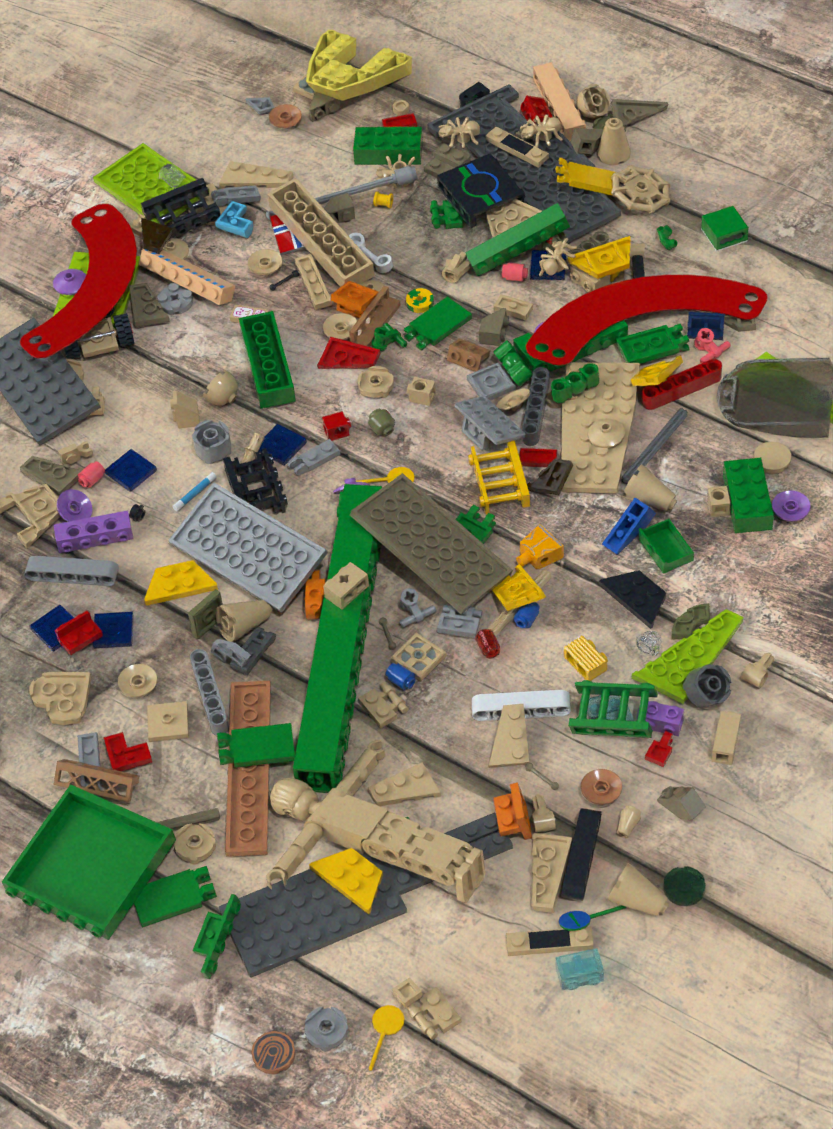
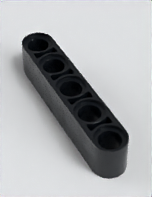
[562,808,602,901]

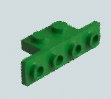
[192,894,241,979]

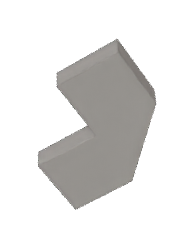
[211,639,251,668]

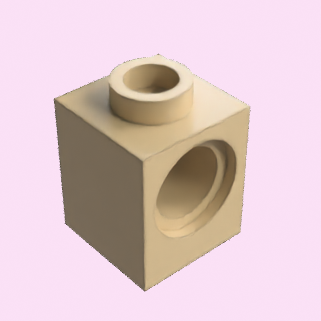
[407,377,436,406]
[707,486,730,517]

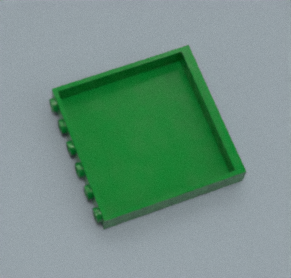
[2,784,176,940]

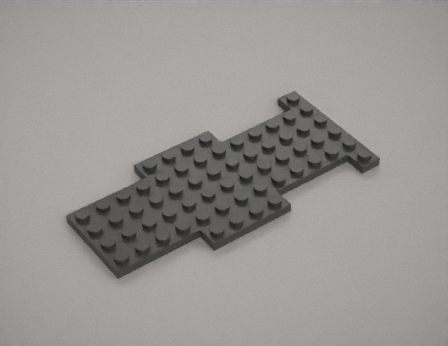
[427,84,621,243]

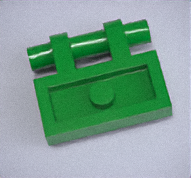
[430,200,463,229]

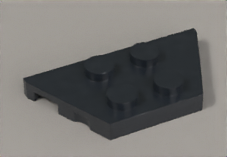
[599,570,666,629]

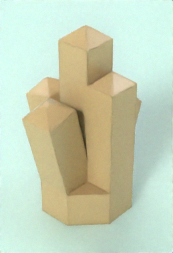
[442,252,471,283]

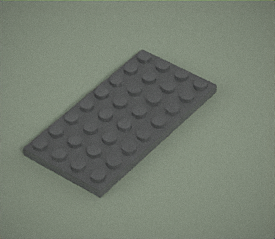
[0,317,101,446]

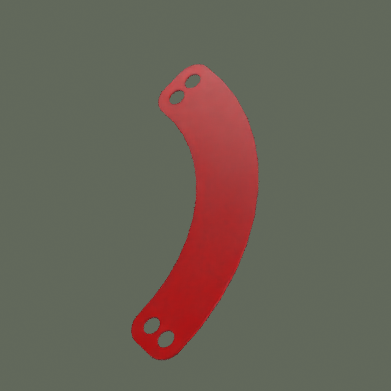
[20,204,137,358]
[526,275,768,365]

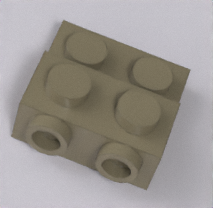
[424,143,471,178]

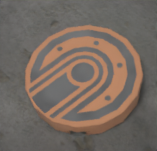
[251,1031,296,1074]

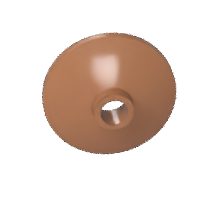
[269,104,302,128]
[581,769,622,805]

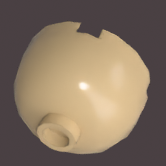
[577,84,611,119]
[203,370,238,406]

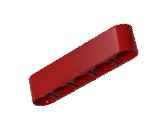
[642,359,722,410]

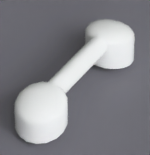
[349,233,393,273]

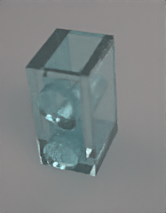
[555,948,604,990]

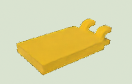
[555,158,615,196]

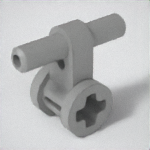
[399,588,437,627]

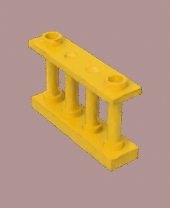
[468,440,530,514]

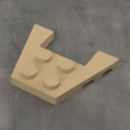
[0,484,61,549]

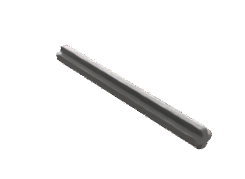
[622,408,688,485]

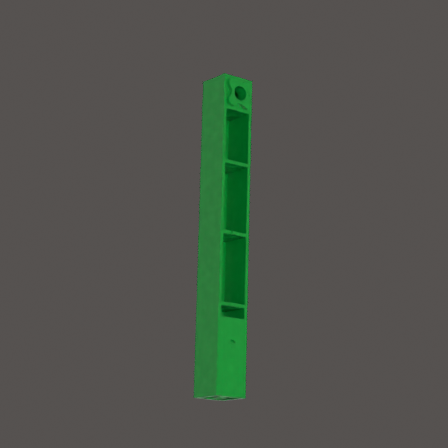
[293,484,382,793]

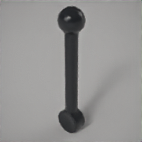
[269,270,299,291]

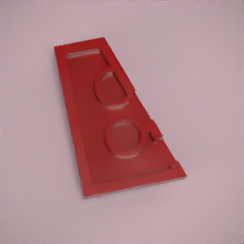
[317,337,381,369]

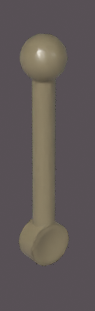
[379,617,396,649]
[525,763,559,790]

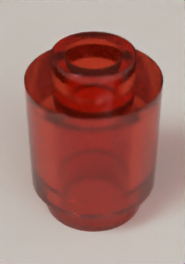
[475,629,500,659]

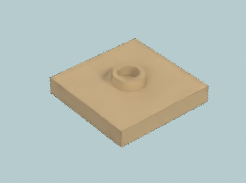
[147,701,189,742]

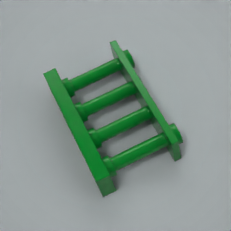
[568,680,658,738]

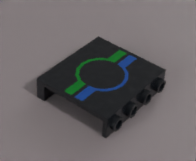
[437,153,525,228]

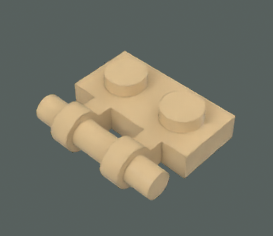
[358,681,408,729]
[406,987,462,1040]

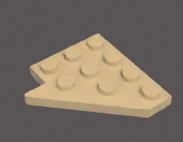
[485,199,542,256]

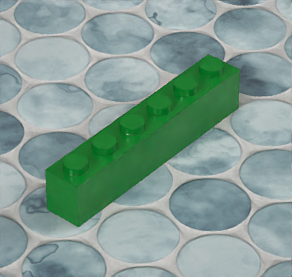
[465,203,570,276]

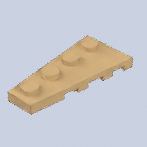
[532,833,573,913]

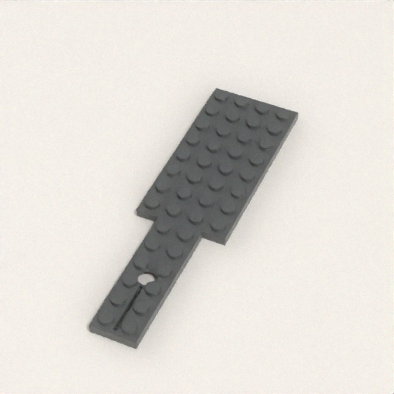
[219,812,513,978]

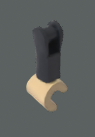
[630,243,645,279]

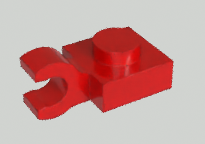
[645,731,673,767]

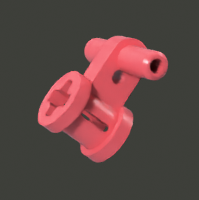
[694,328,731,363]

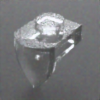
[159,164,186,189]

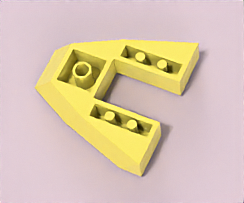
[306,29,412,101]

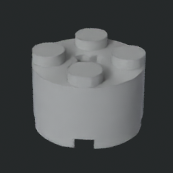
[192,420,231,464]

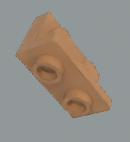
[447,338,491,372]

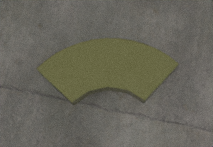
[672,603,710,640]

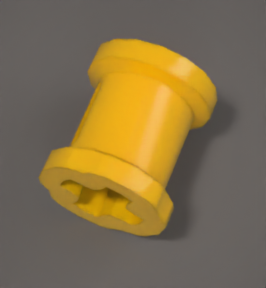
[373,191,394,209]

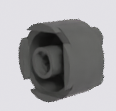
[683,664,732,708]

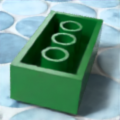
[353,127,423,165]
[723,457,774,534]

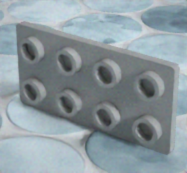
[455,396,525,450]

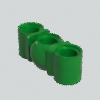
[493,340,533,387]
[551,363,600,403]

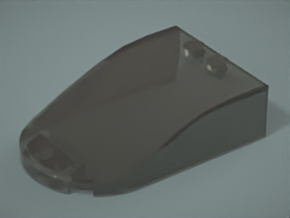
[717,358,833,438]

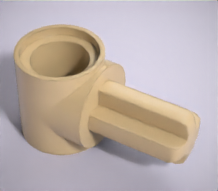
[742,653,775,688]
[532,794,556,833]

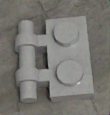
[437,605,483,638]

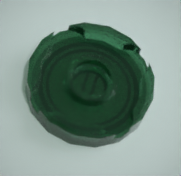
[663,866,706,906]

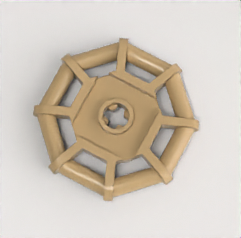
[611,165,671,214]

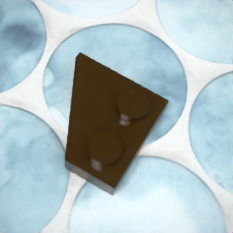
[141,218,173,254]
[527,459,573,495]

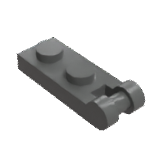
[230,626,276,675]

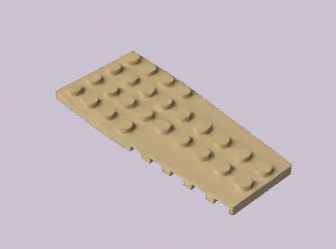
[562,362,640,493]

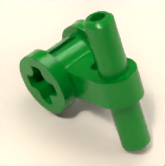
[371,323,408,351]

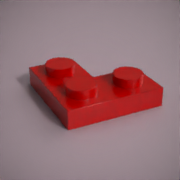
[103,732,152,771]

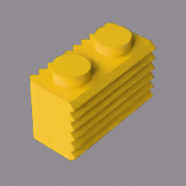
[564,635,608,681]

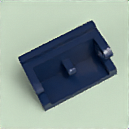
[687,312,725,340]

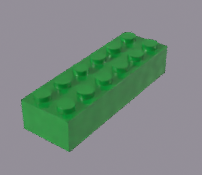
[239,311,296,409]

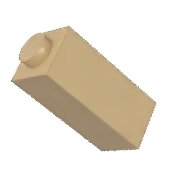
[712,711,741,765]

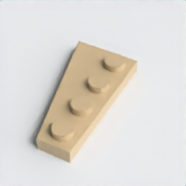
[219,161,293,188]

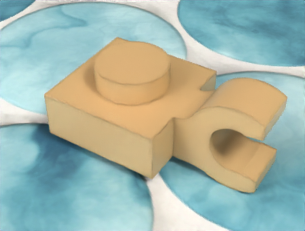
[88,386,105,416]
[58,441,93,465]

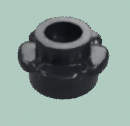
[129,504,146,522]

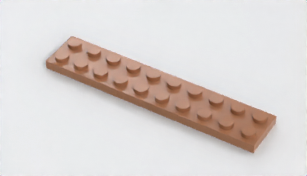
[225,681,271,857]

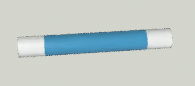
[172,472,217,511]

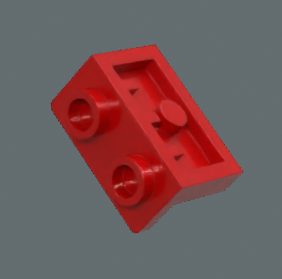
[520,95,553,124]
[55,610,103,656]

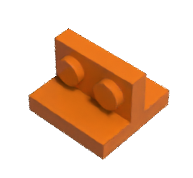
[331,281,379,319]
[493,782,532,840]

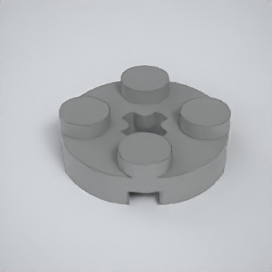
[157,283,193,315]
[305,1007,349,1052]

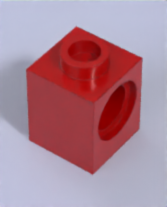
[322,411,351,441]

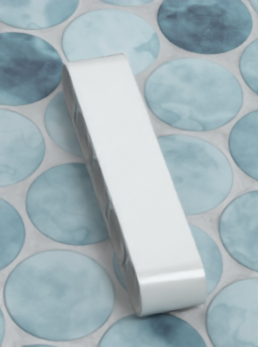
[472,690,571,721]

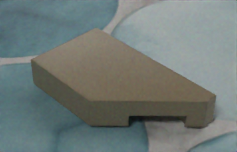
[724,315,756,332]

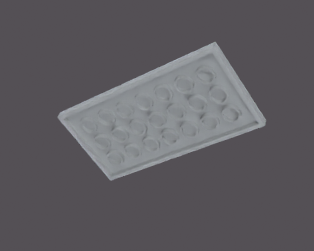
[168,483,328,613]

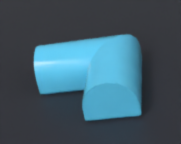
[215,201,253,238]

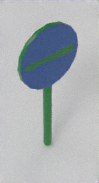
[559,905,627,931]

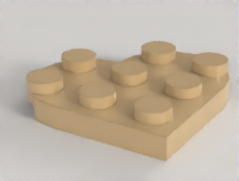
[29,672,92,725]

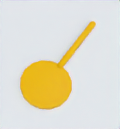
[356,467,415,483]
[369,1005,405,1071]

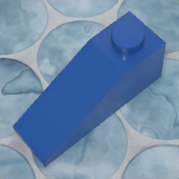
[602,498,656,555]

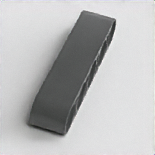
[522,367,550,446]

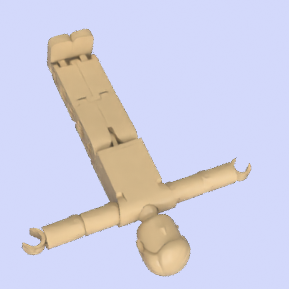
[266,740,485,903]

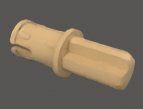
[240,433,265,464]

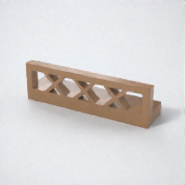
[349,286,401,347]
[53,759,140,802]

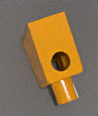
[516,524,564,569]

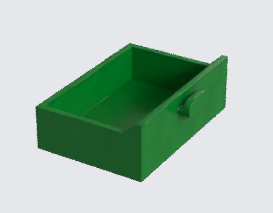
[639,519,694,574]

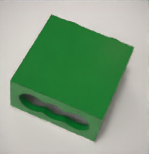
[701,206,749,252]

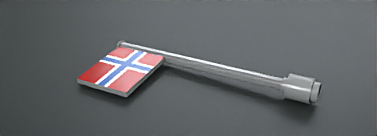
[266,166,418,255]

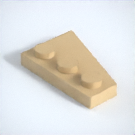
[489,704,529,768]
[368,762,441,806]

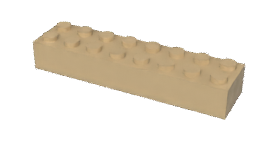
[267,178,374,287]

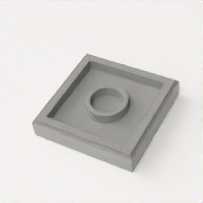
[467,362,516,400]

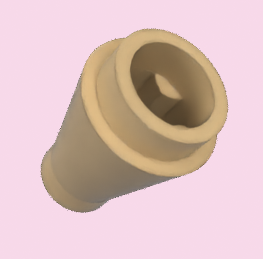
[617,806,641,838]

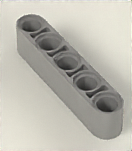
[24,556,119,586]
[190,649,229,736]

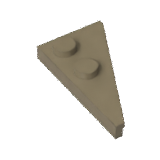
[611,99,669,126]

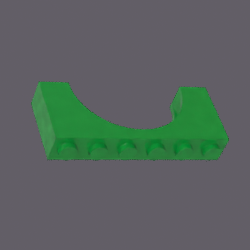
[513,320,628,373]

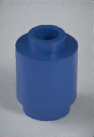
[514,602,540,628]
[385,663,416,690]

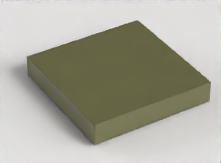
[188,589,223,639]

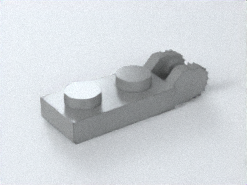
[211,185,261,206]
[287,439,340,476]

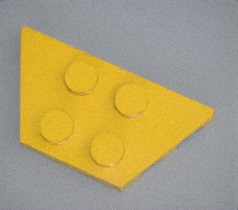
[568,236,631,279]
[630,355,683,387]
[144,560,218,606]
[492,564,546,611]
[309,848,383,914]

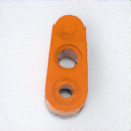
[305,570,326,620]

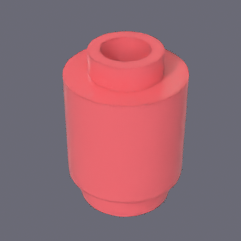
[502,263,528,282]
[78,461,105,488]

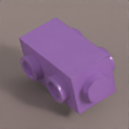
[637,701,684,736]

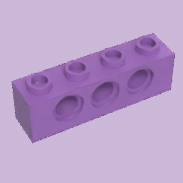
[54,510,133,553]

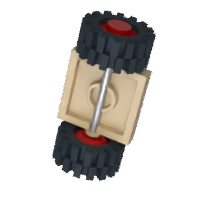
[64,313,135,359]

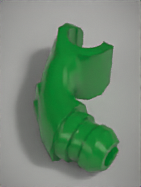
[657,225,678,250]

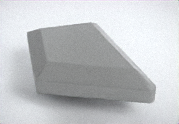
[245,97,275,114]

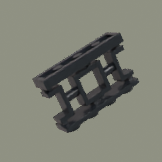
[141,178,220,240]
[223,448,288,513]

